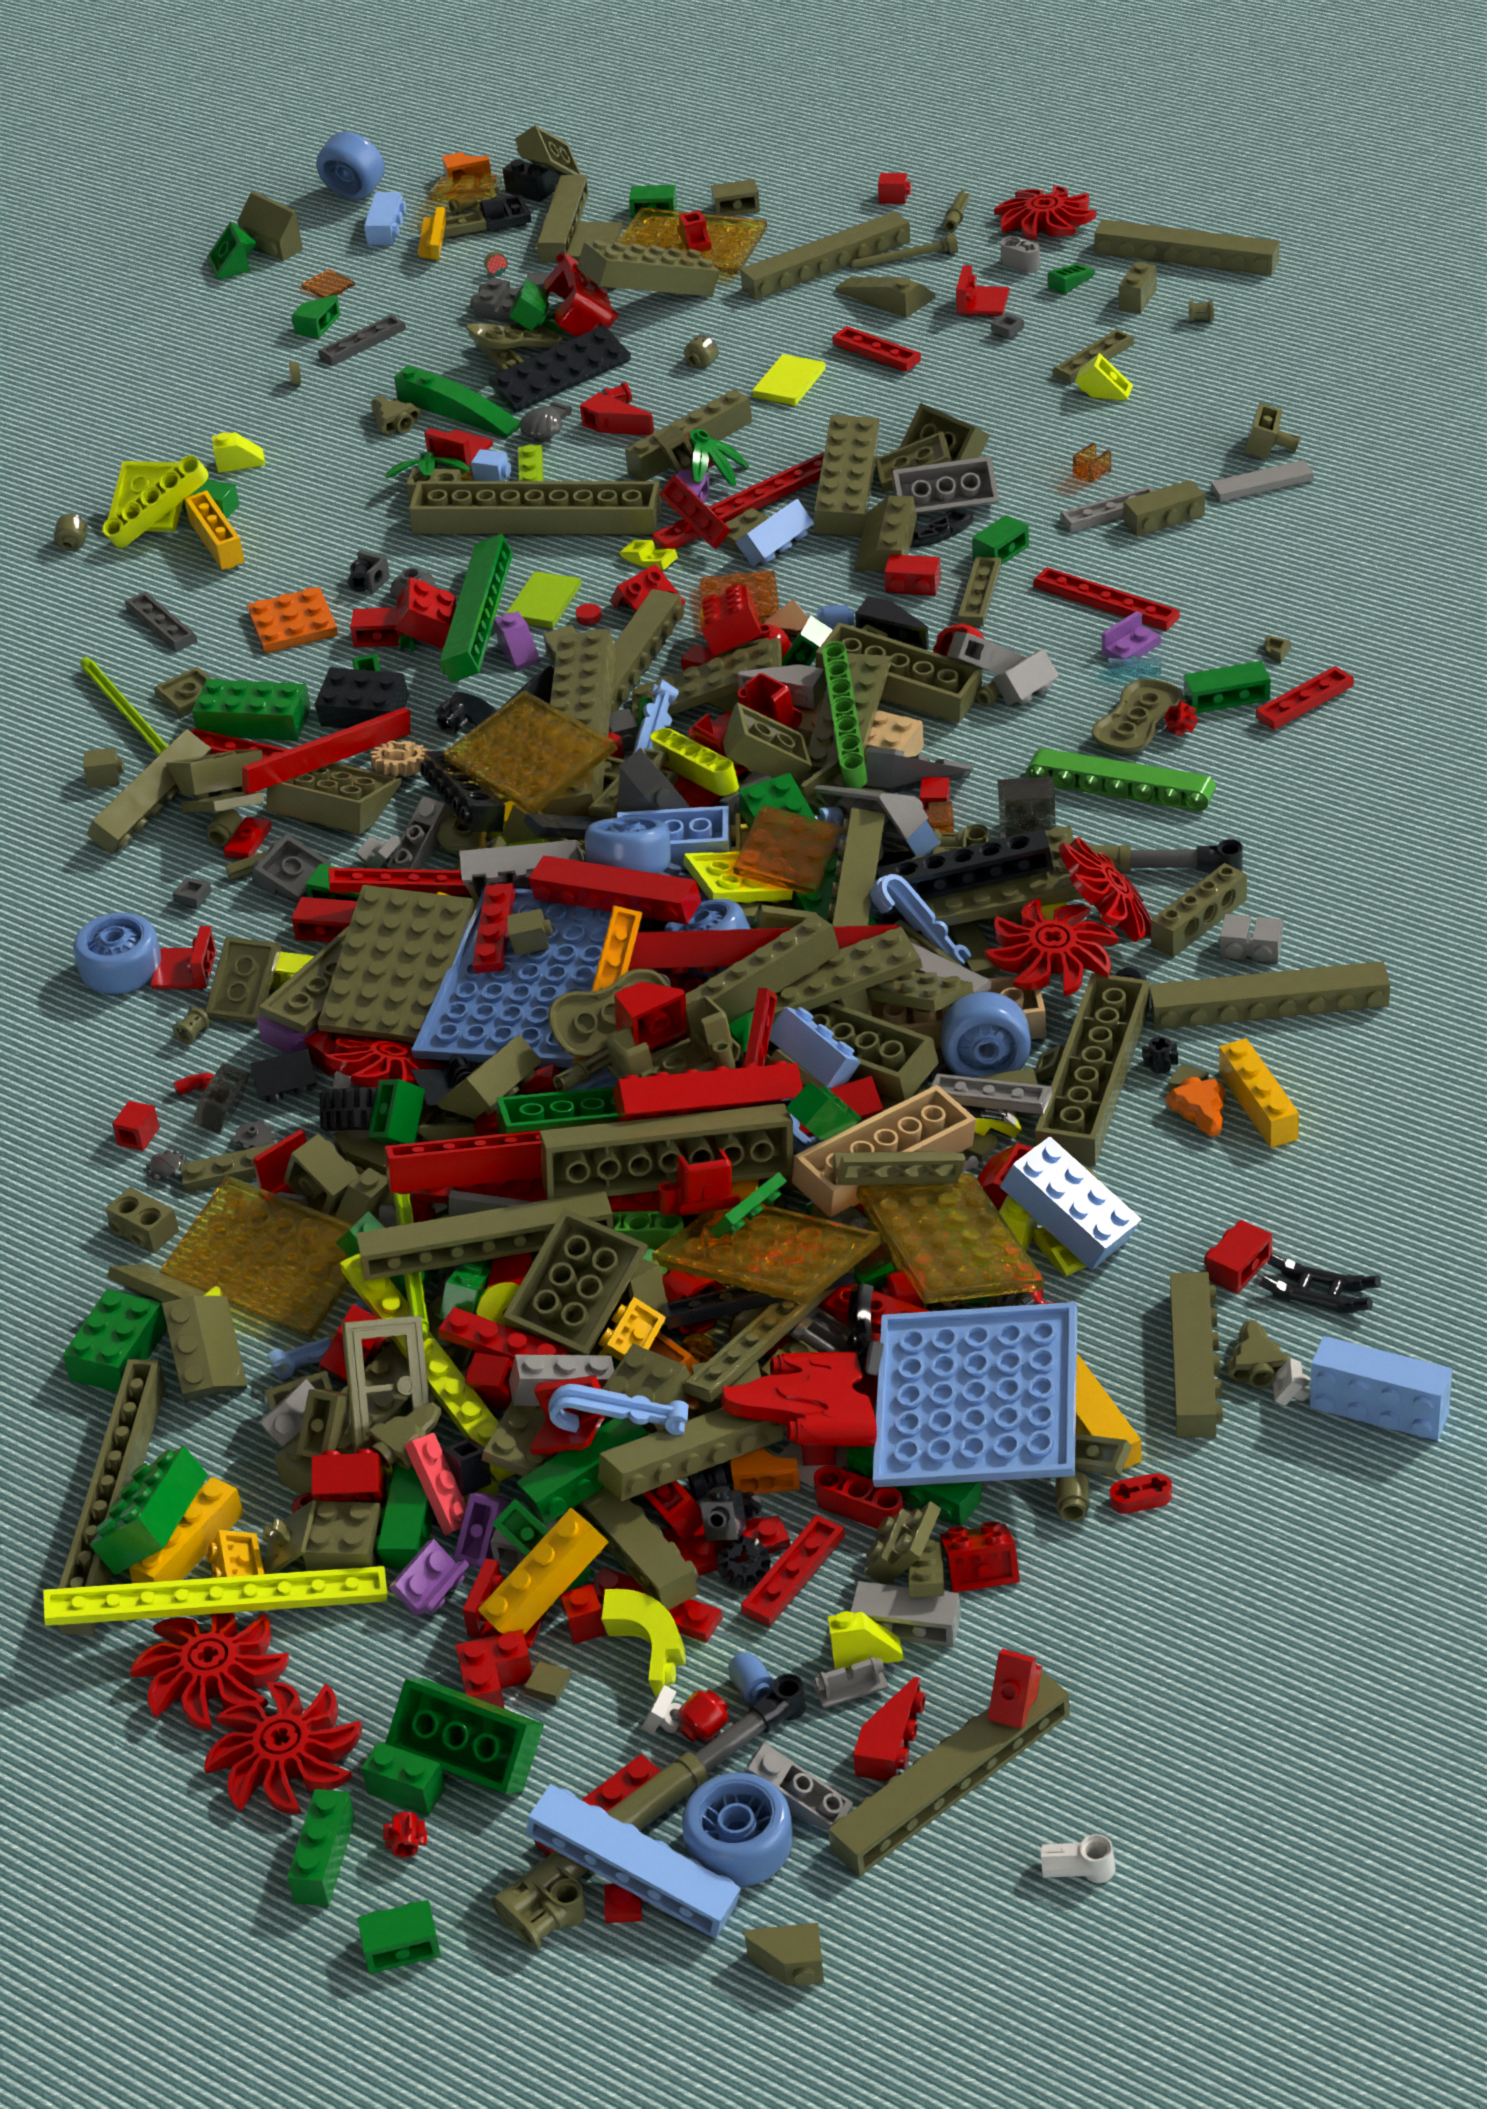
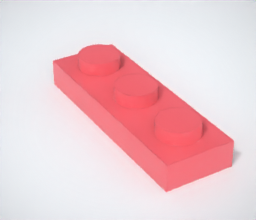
[404,1433,467,1536]

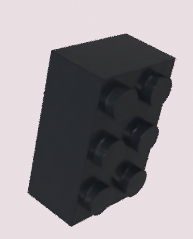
[314,667,409,729]

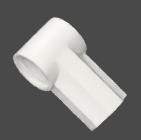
[1041,1834,1116,1883]

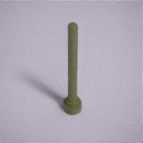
[850,234,958,269]

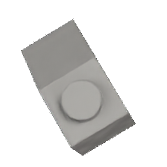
[258,1379,315,1447]

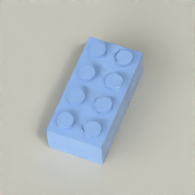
[617,806,731,870]
[1000,1136,1141,1270]
[1310,1336,1452,1441]

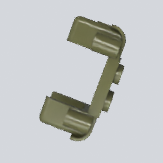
[607,996,741,1081]

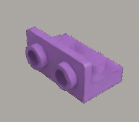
[1101,611,1161,667]
[388,1539,469,1616]

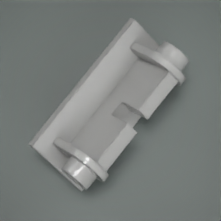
[812,1656,889,1709]

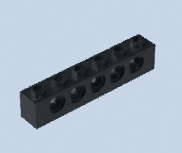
[420,751,505,832]
[877,829,1054,908]

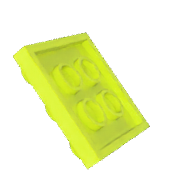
[108,461,183,532]
[683,850,793,904]

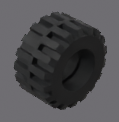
[319,1087,378,1131]

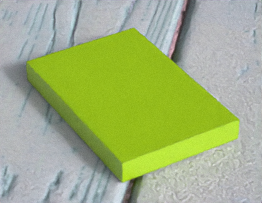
[506,571,582,629]

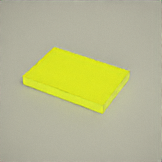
[752,354,826,406]

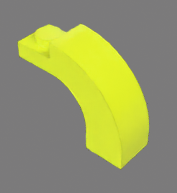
[601,1589,686,1697]

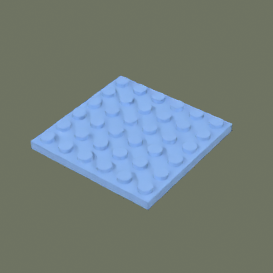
[873,1302,1078,1487]

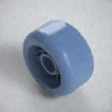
[316,132,385,199]
[585,817,671,874]
[663,899,751,978]
[73,912,161,994]
[940,992,1031,1077]
[682,1773,793,1887]

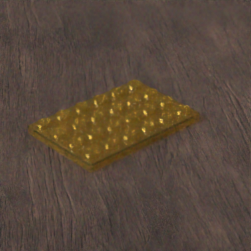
[618,208,767,275]
[443,690,618,814]
[856,1173,1045,1304]
[160,1175,352,1338]
[652,1199,881,1305]

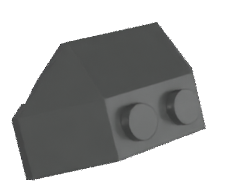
[617,748,691,812]

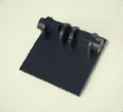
[411,1055,472,1108]

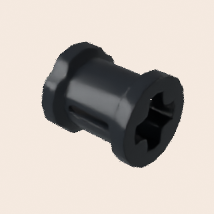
[348,560,372,592]

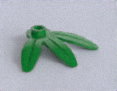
[689,429,749,486]
[385,452,470,478]

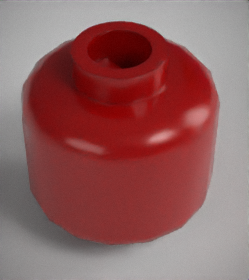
[880,1269,929,1308]
[677,1689,729,1743]

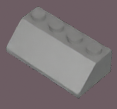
[892,456,999,515]
[814,785,929,840]

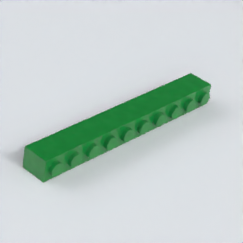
[439,533,513,683]

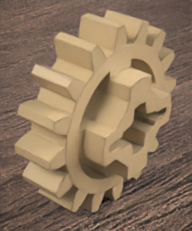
[370,741,428,777]

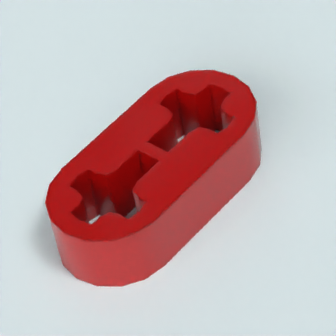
[1109,1473,1172,1514]

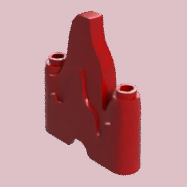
[720,1352,877,1447]

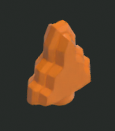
[1165,1077,1226,1137]

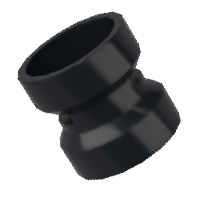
[687,1463,728,1501]

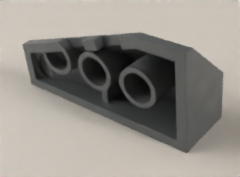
[862,747,973,793]

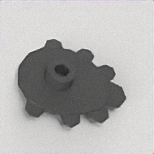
[233,1120,278,1149]
[146,1150,187,1181]

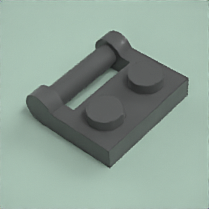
[791,1307,852,1352]

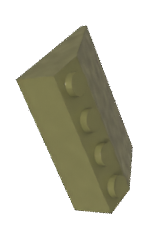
[266,763,401,835]
[503,1208,649,1355]

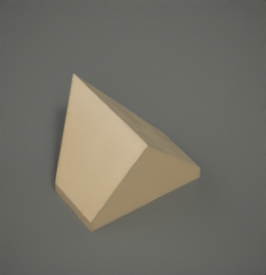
[764,599,809,636]

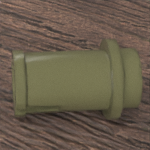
[448,193,478,214]
[976,680,1001,706]

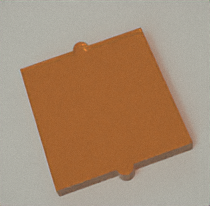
[301,269,355,298]

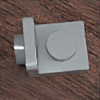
[355,834,402,869]

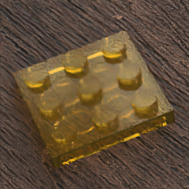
[430,174,502,201]

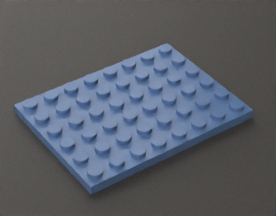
[411,887,612,1068]

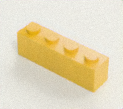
[184,491,245,570]
[1219,1038,1299,1148]
[1076,1354,1142,1476]
[129,1477,244,1583]
[478,1508,609,1635]

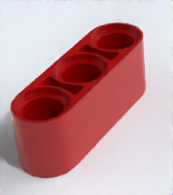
[813,1466,903,1529]

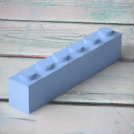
[525,1784,741,1939]

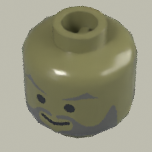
[684,334,719,368]
[54,513,88,550]

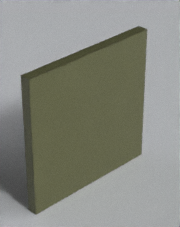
[262,1500,317,1574]

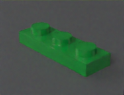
[710,1172,787,1239]

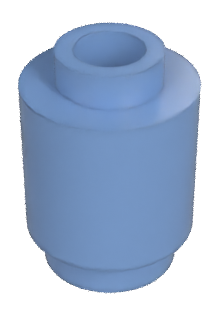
[817,605,854,630]
[728,1652,774,1704]

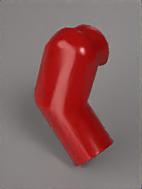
[173,1072,218,1096]

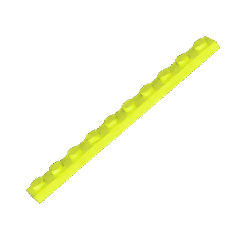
[340,1253,515,1482]
[43,1566,387,1626]

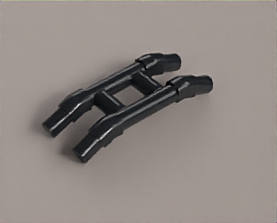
[1258,1253,1381,1313]

